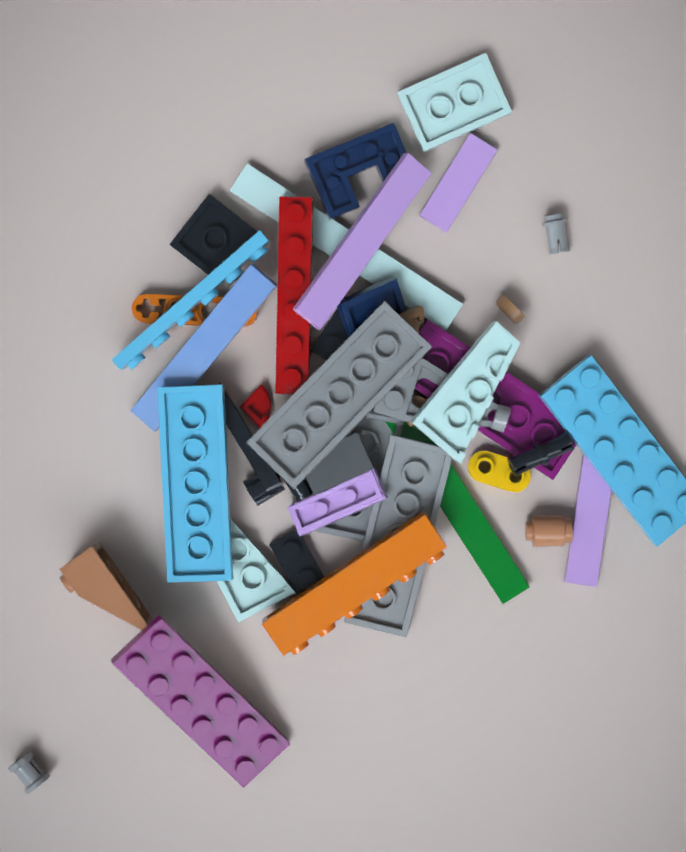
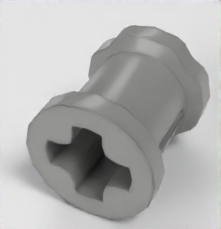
[8,751,50,794]

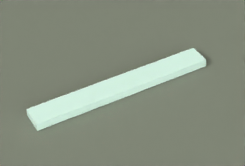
[230,164,463,331]

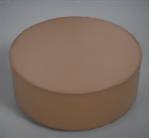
[495,293,525,325]

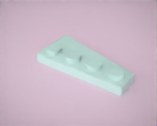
[410,321,520,464]
[217,519,296,622]

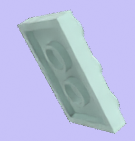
[397,53,512,153]

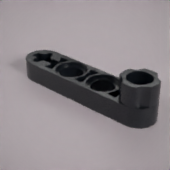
[216,382,285,506]

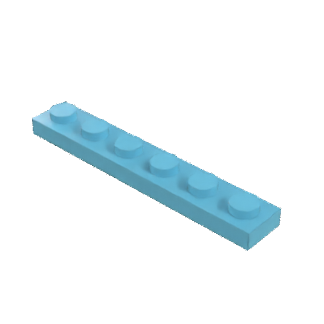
[112,230,270,370]

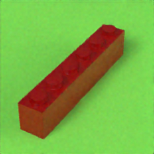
[275,197,314,394]

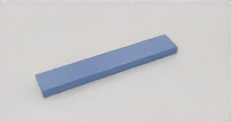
[131,264,277,432]

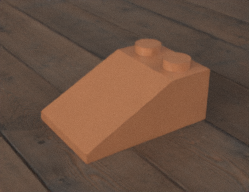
[60,542,154,630]

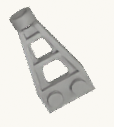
[373,358,511,432]

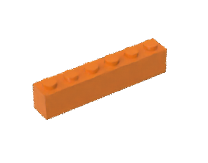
[262,511,447,656]

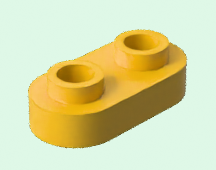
[467,450,531,493]

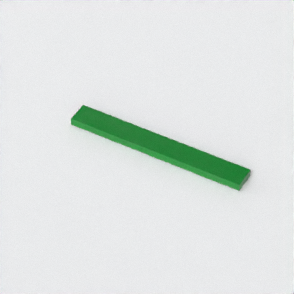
[385,421,529,604]

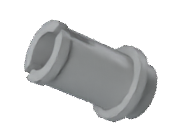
[542,213,570,254]

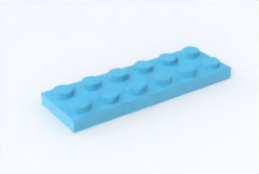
[538,355,686,547]
[157,384,234,583]

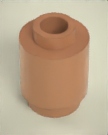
[525,514,573,547]

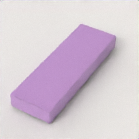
[419,133,497,233]
[287,468,388,536]

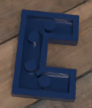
[304,123,407,220]

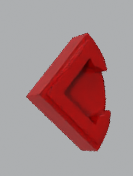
[239,384,271,428]

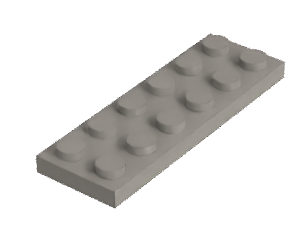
[247,301,432,489]
[344,434,452,637]

